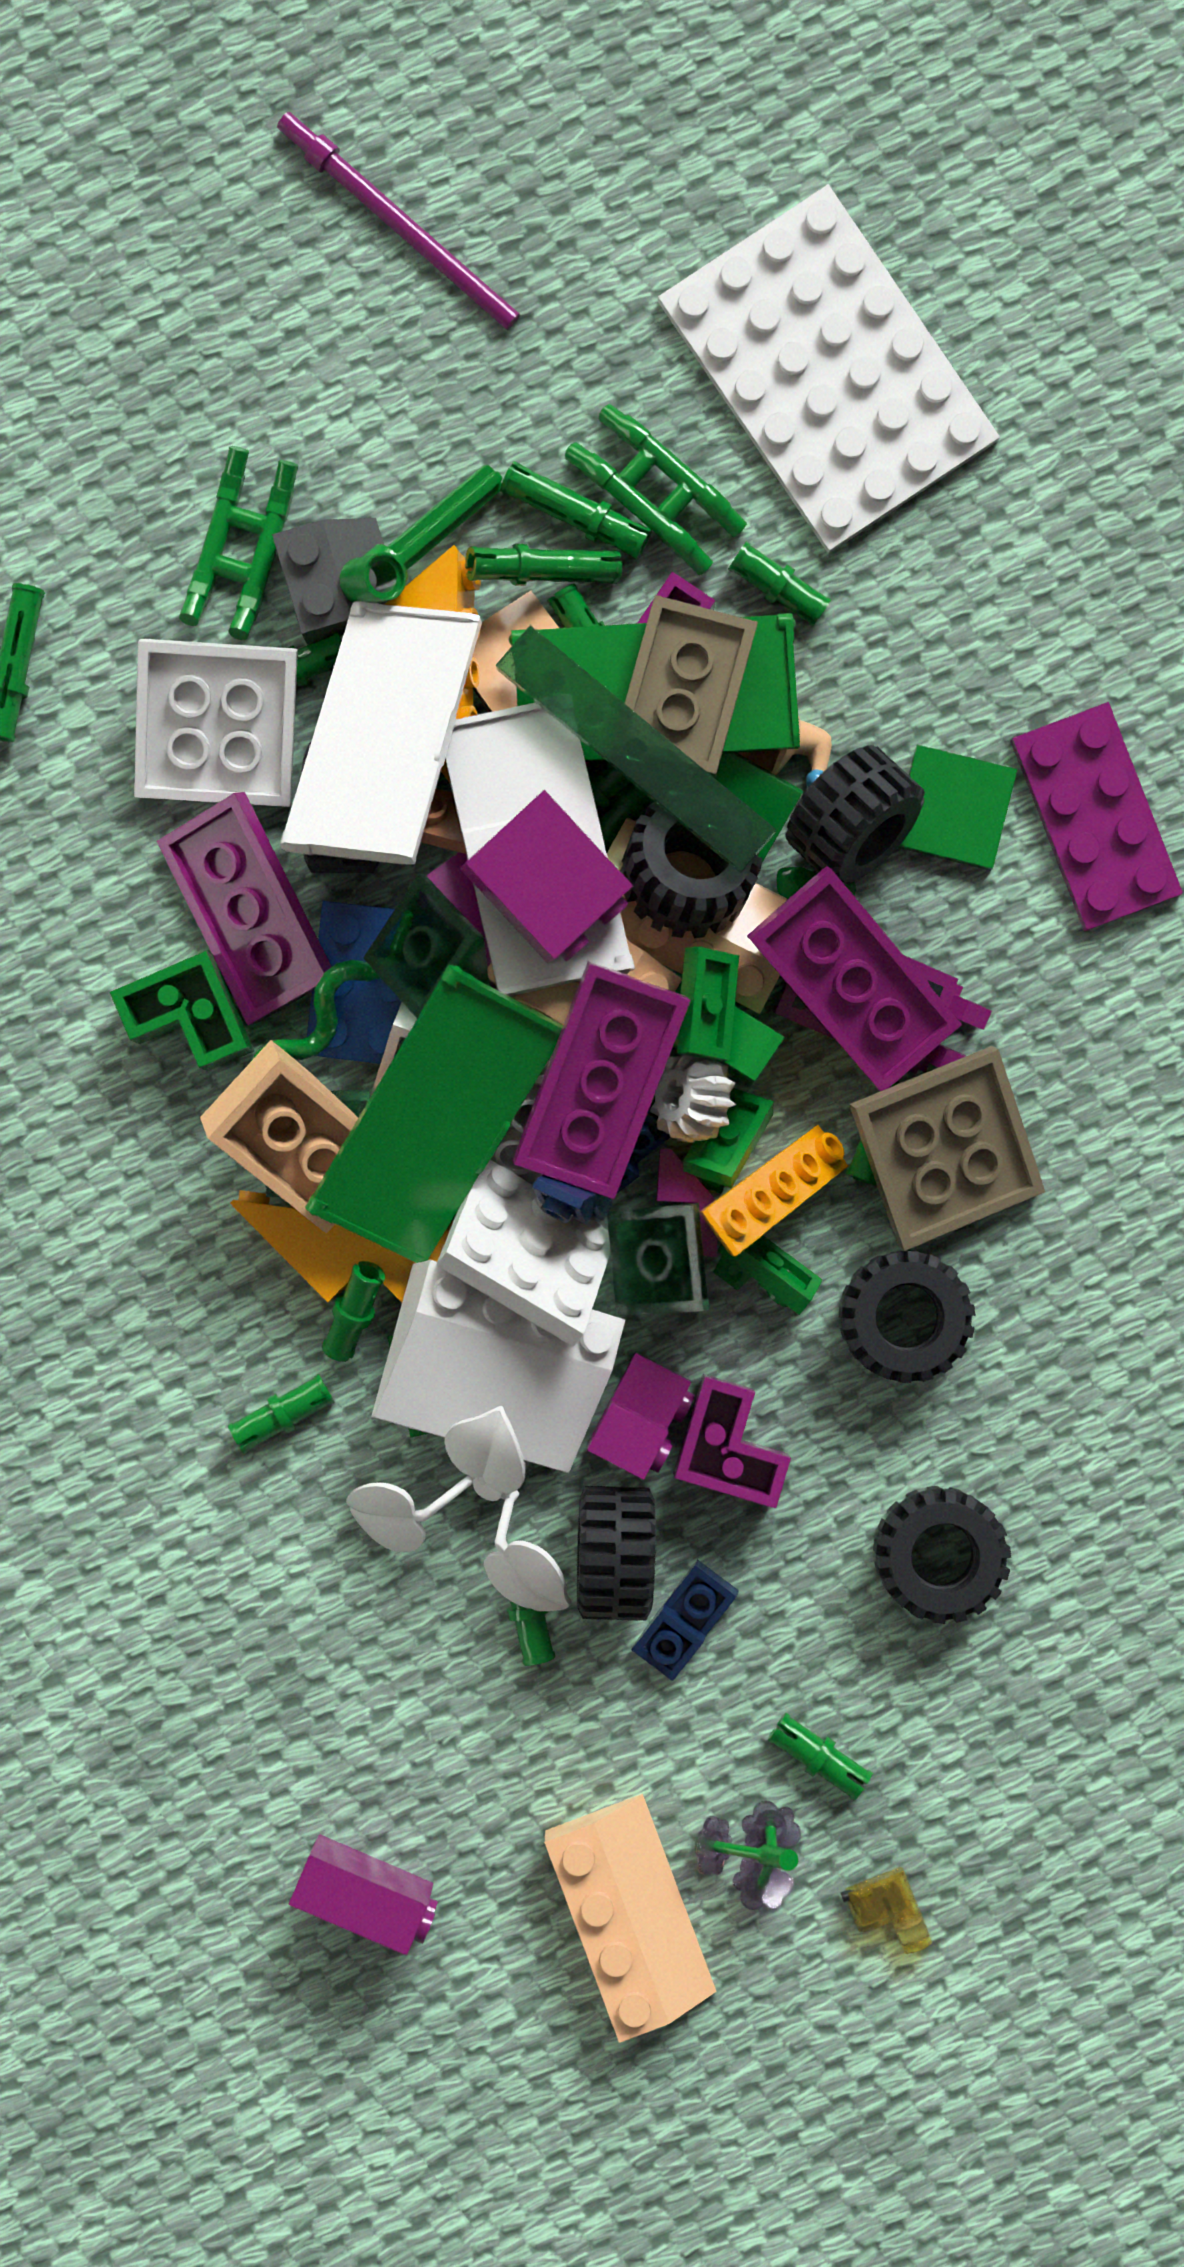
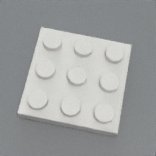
[134,639,298,807]
[436,1160,616,1347]

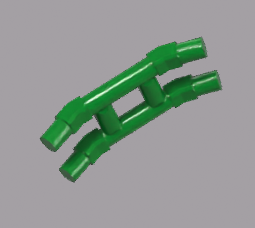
[565,404,747,576]
[179,446,299,640]

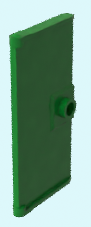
[509,613,800,762]
[305,964,563,1263]

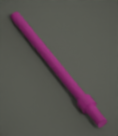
[277,112,520,330]

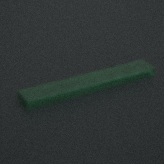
[495,625,776,873]

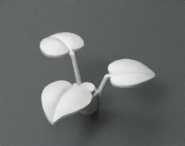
[346,1406,572,1611]

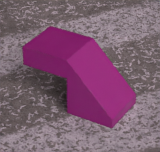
[656,1148,718,1257]

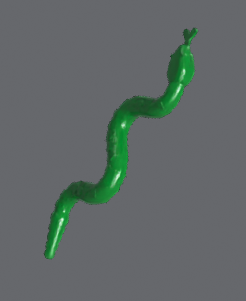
[250,907,411,1062]

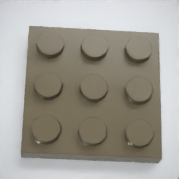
[849,1046,1045,1251]

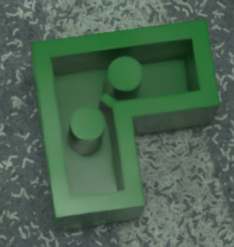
[110,951,255,1071]

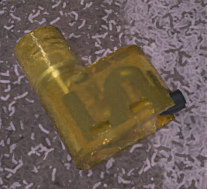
[840,1867,933,1954]

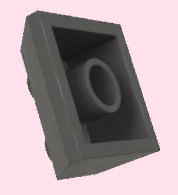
[272,518,389,645]

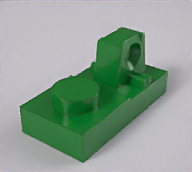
[673,946,739,1061]
[683,1088,774,1194]
[713,1235,823,1315]

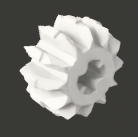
[650,1054,736,1143]

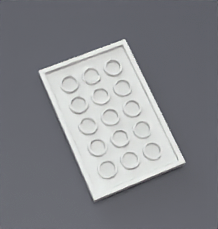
[658,184,1000,554]

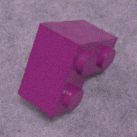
[587,1351,695,1480]
[673,1374,791,1509]

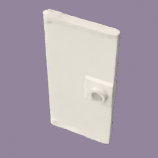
[280,601,482,865]
[445,695,635,997]

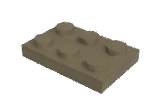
[613,595,758,778]

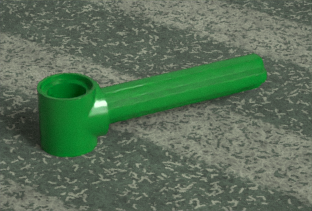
[340,465,503,603]

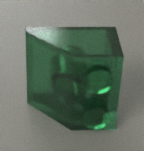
[363,873,490,1018]
[607,1204,709,1316]

